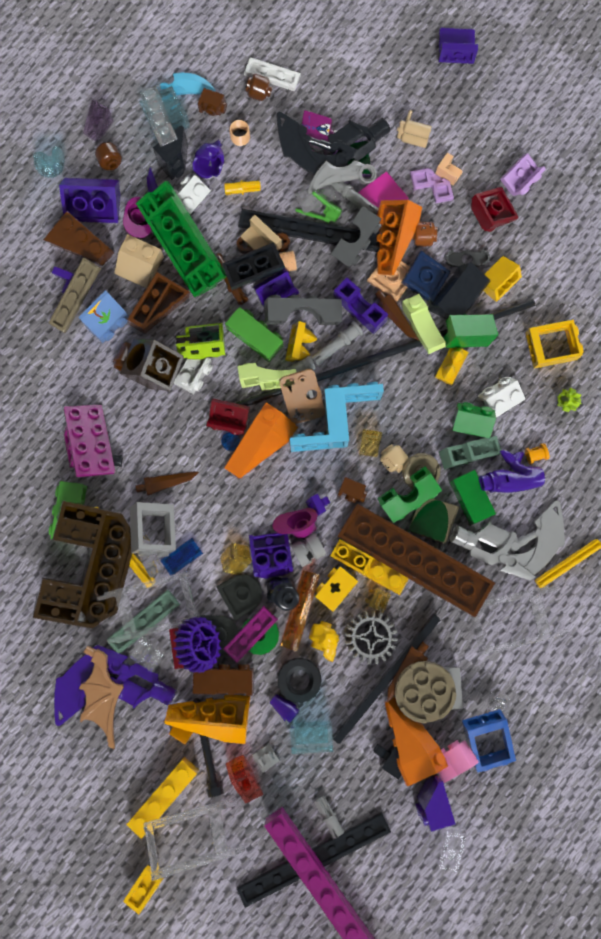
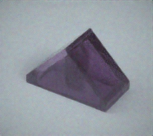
[83,99,114,143]

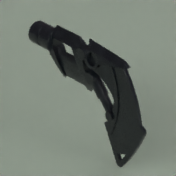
[276,112,390,175]

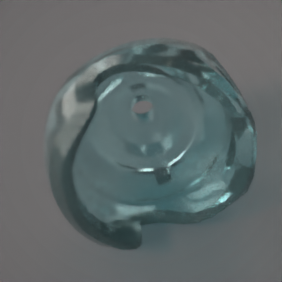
[33,146,65,178]

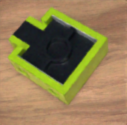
[176,323,225,360]

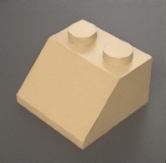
[115,234,164,288]

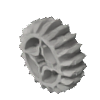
[344,610,398,665]

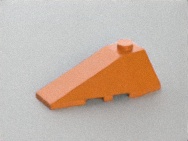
[377,200,422,276]
[224,402,298,479]
[385,697,448,786]

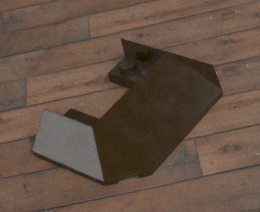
[33,501,132,629]

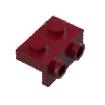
[206,398,250,435]

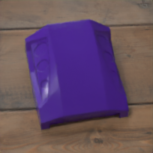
[249,533,293,579]

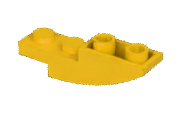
[330,539,409,595]

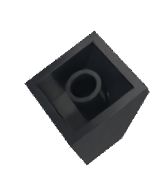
[152,125,188,180]

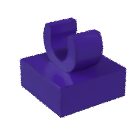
[305,494,330,517]

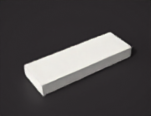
[244,57,300,91]

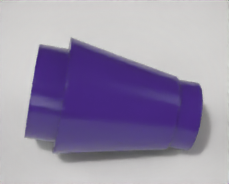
[270,694,300,723]

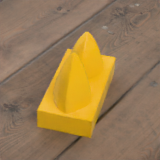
[285,321,317,362]
[435,348,469,386]
[123,865,164,915]

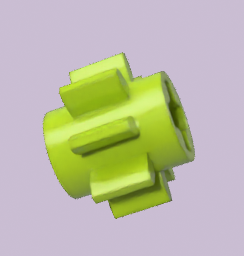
[557,388,582,412]

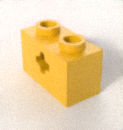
[315,566,358,612]

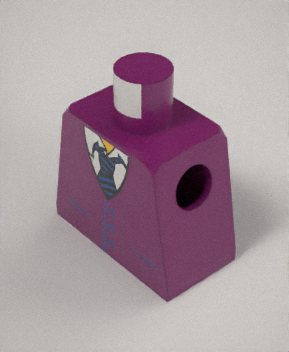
[302,110,338,151]

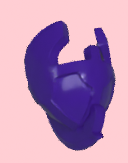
[192,139,224,179]

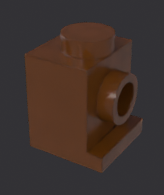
[197,88,227,116]
[337,477,368,503]

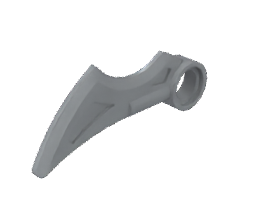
[307,160,377,194]

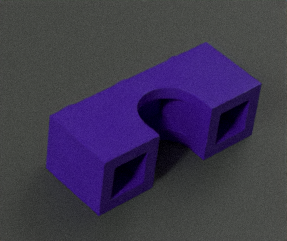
[333,277,389,334]

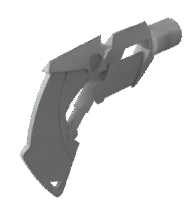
[450,501,565,580]

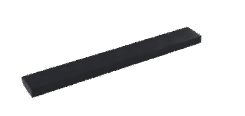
[238,208,380,252]
[332,614,441,744]
[236,812,391,908]

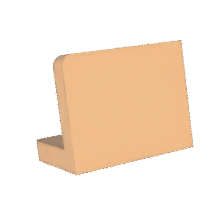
[435,152,463,186]

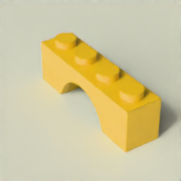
[126,757,199,839]

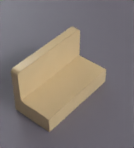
[241,215,282,251]

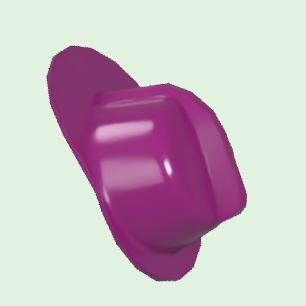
[123,197,151,238]
[272,508,318,538]

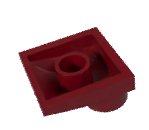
[471,187,519,232]

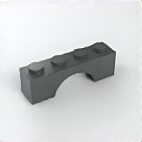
[264,295,342,325]

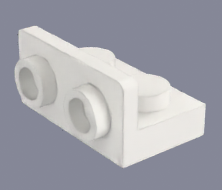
[174,357,213,395]

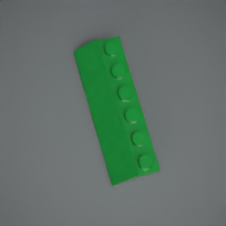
[136,181,227,298]

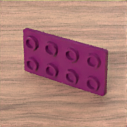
[63,405,115,477]

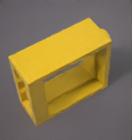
[525,319,583,369]

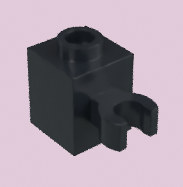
[373,743,402,780]

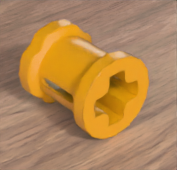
[524,443,549,465]

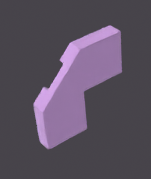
[410,168,454,204]

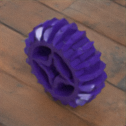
[173,617,222,672]

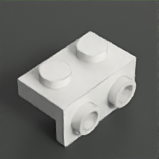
[175,175,211,214]
[478,377,525,417]

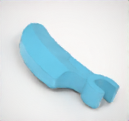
[160,72,216,98]

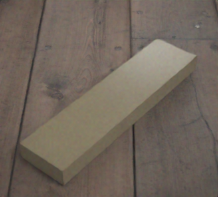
[49,258,101,333]

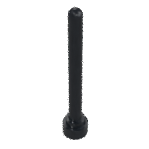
[193,698,224,798]

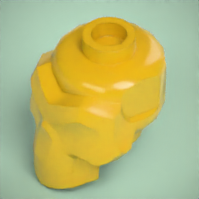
[309,621,339,662]

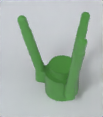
[295,190,342,224]

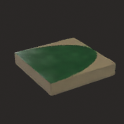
[408,499,459,544]

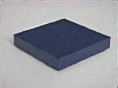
[401,251,451,302]

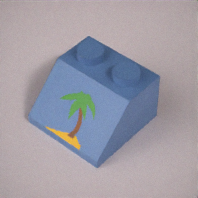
[78,290,128,343]

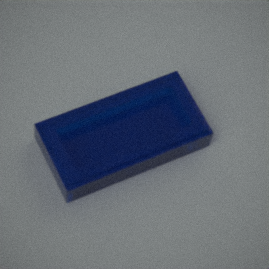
[160,538,203,576]

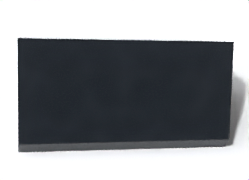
[222,242,285,291]
[428,262,490,319]

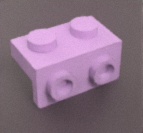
[500,153,546,196]

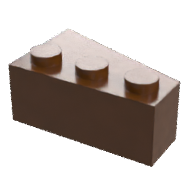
[193,664,254,696]

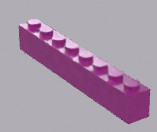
[264,807,374,939]

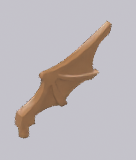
[79,646,124,749]

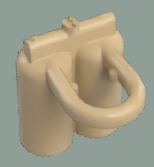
[397,110,432,148]

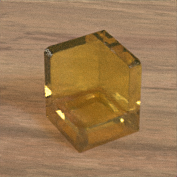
[359,429,382,457]
[220,543,252,575]

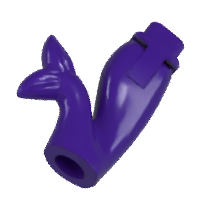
[479,450,545,493]

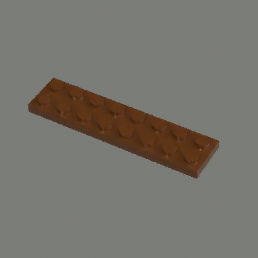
[338,504,495,618]

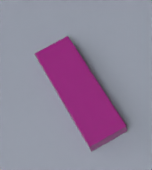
[223,606,278,663]

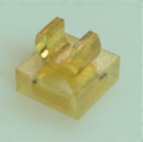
[365,588,391,613]

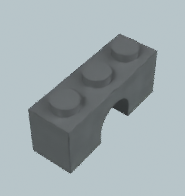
[331,206,382,267]

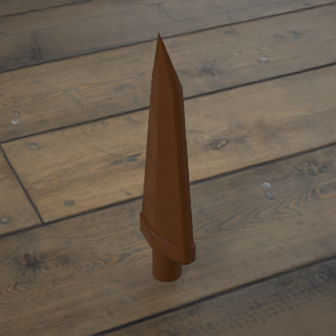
[375,290,420,341]
[135,472,199,496]
[387,642,429,703]

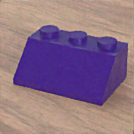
[59,178,121,223]
[415,773,456,832]

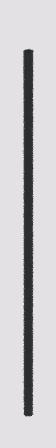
[236,299,535,406]

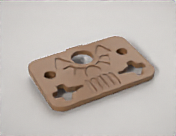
[279,369,325,424]

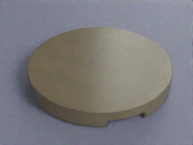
[395,661,456,723]

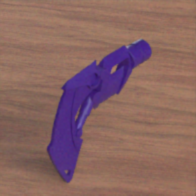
[54,645,177,726]

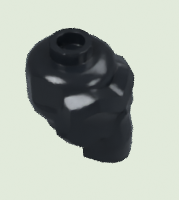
[267,577,300,611]

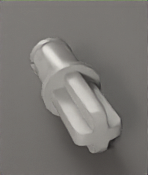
[315,796,344,839]

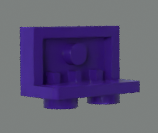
[253,269,299,307]

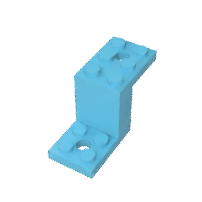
[290,382,384,452]

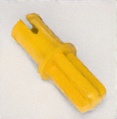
[224,180,261,195]

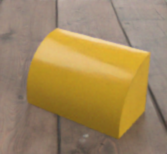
[484,256,522,302]

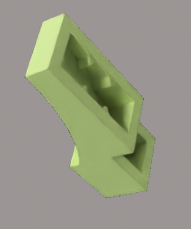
[402,294,446,354]
[238,363,296,391]

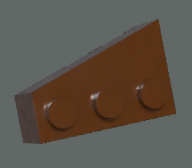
[43,212,115,266]
[127,272,190,334]

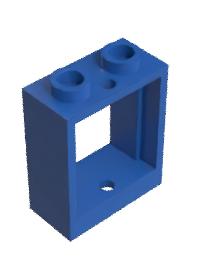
[462,709,516,773]

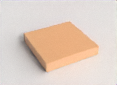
[367,260,410,303]

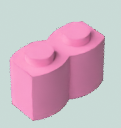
[438,740,479,783]

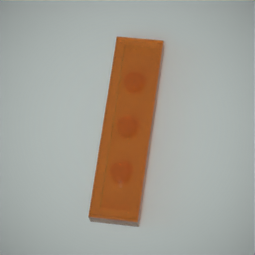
[281,570,320,651]

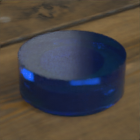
[221,432,241,451]

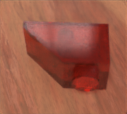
[225,754,264,804]

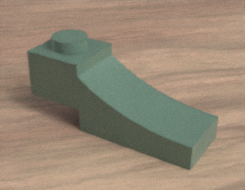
[439,436,501,470]

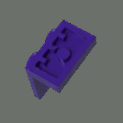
[438,28,478,64]

